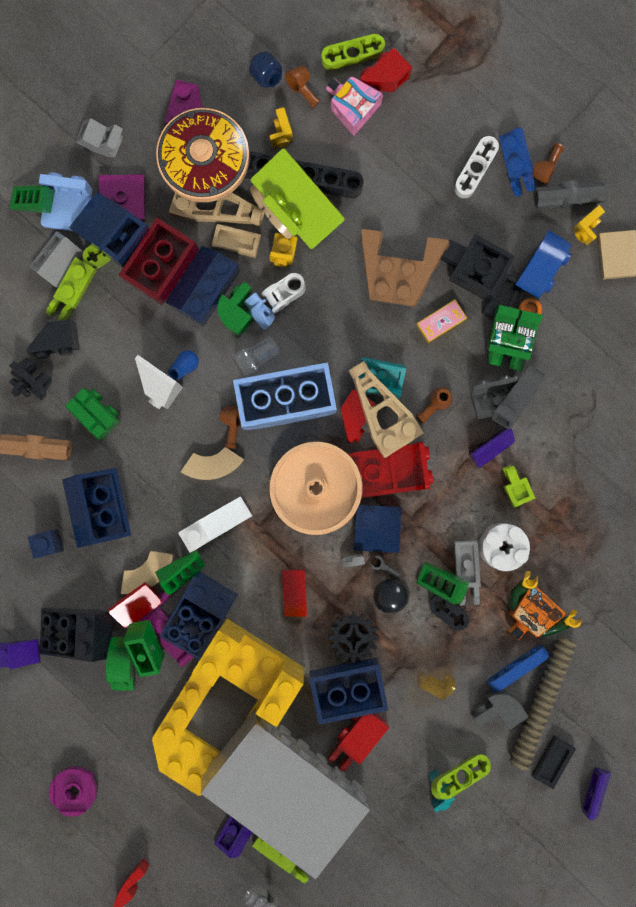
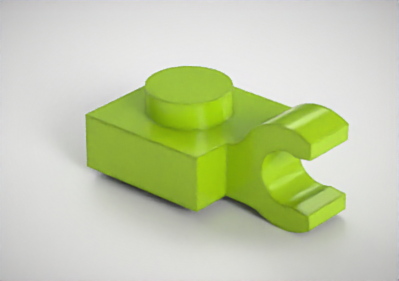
[502,465,535,508]

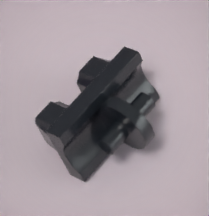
[9,358,52,400]

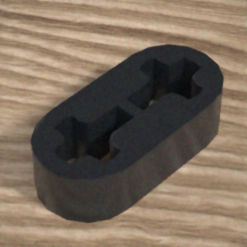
[429,595,469,631]

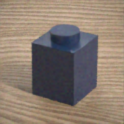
[28,529,64,559]

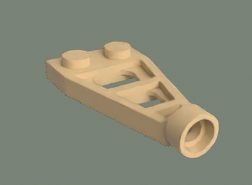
[169,193,264,226]
[348,361,424,458]

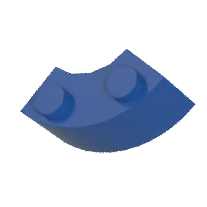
[515,230,572,298]

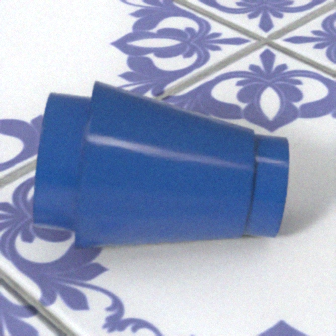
[168,350,199,380]

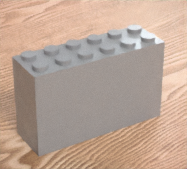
[201,709,370,879]

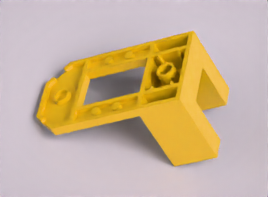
[152,619,305,796]

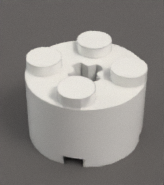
[478,523,530,571]

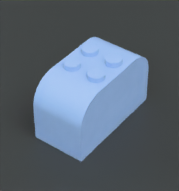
[233,362,337,430]

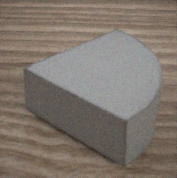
[340,554,365,567]

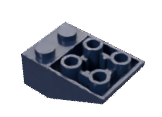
[69,192,149,268]
[160,571,239,660]

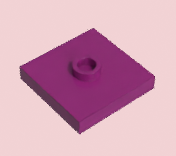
[99,175,146,222]

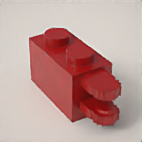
[327,713,389,772]

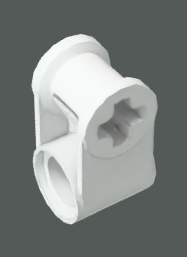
[261,273,306,314]

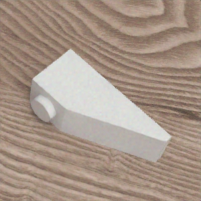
[178,496,252,553]

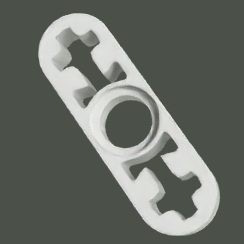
[454,136,499,198]

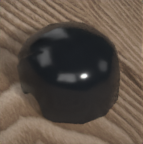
[373,578,410,614]

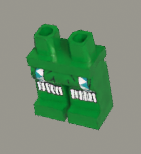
[486,305,543,371]

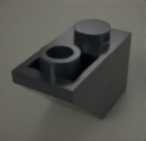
[27,319,79,359]

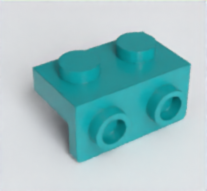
[355,357,406,399]

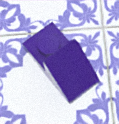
[0,639,41,669]

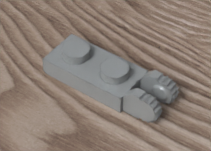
[453,540,481,606]

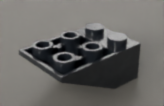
[39,607,113,662]

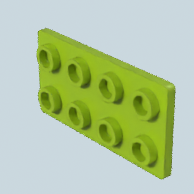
[251,148,345,249]

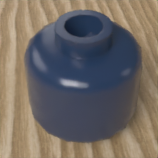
[249,52,282,88]

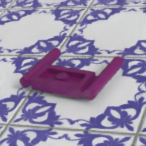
[139,589,218,667]

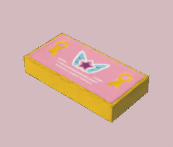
[416,300,467,343]

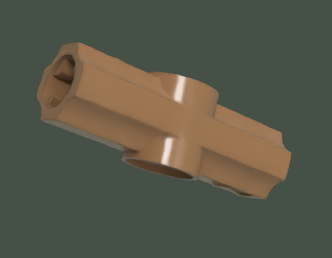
[0,434,72,461]

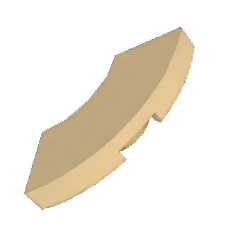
[250,185,293,239]
[181,447,244,480]
[121,551,174,594]

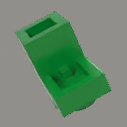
[218,282,253,339]
[106,637,136,691]

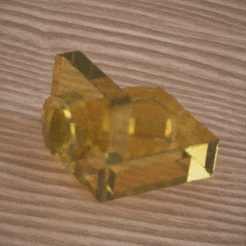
[417,674,456,701]

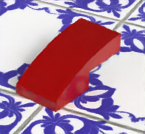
[113,858,149,907]

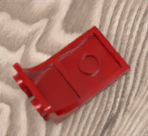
[347,442,433,498]

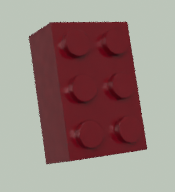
[119,218,199,306]

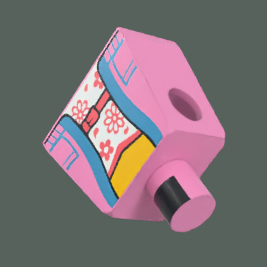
[326,77,383,136]

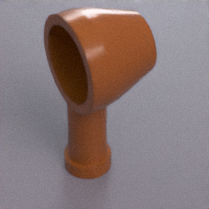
[285,66,321,108]
[532,143,564,185]
[416,387,453,424]
[220,405,241,448]

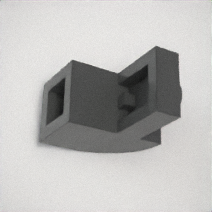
[470,690,528,730]

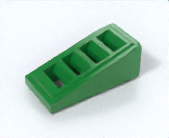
[9,185,55,213]
[155,550,206,595]
[416,562,469,604]

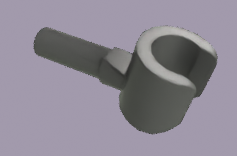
[370,556,401,579]

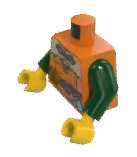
[508,571,583,640]

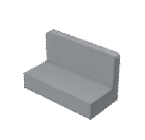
[29,231,83,288]

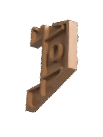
[361,229,450,307]

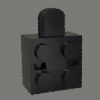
[441,234,516,302]

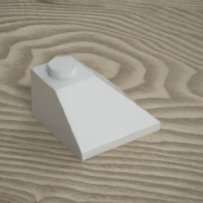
[135,355,183,409]

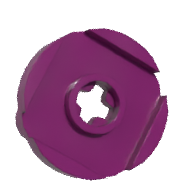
[49,766,98,817]

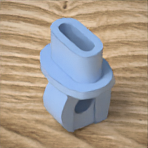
[244,292,275,330]

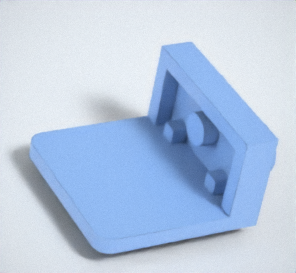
[39,172,93,232]

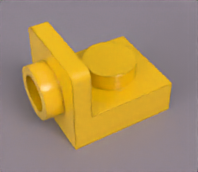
[269,107,293,148]
[572,205,605,245]
[269,233,298,267]

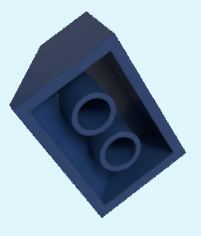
[165,246,240,327]
[62,468,132,548]
[309,657,388,725]

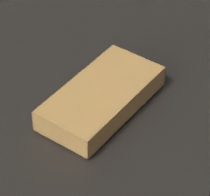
[211,224,261,258]

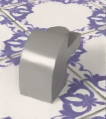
[75,118,123,158]

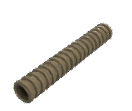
[509,636,577,771]

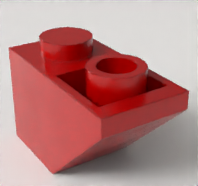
[360,48,412,92]
[340,389,376,444]

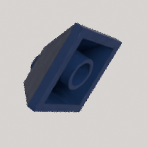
[353,505,401,553]

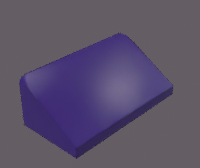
[469,428,515,468]
[582,767,611,821]
[214,816,253,858]

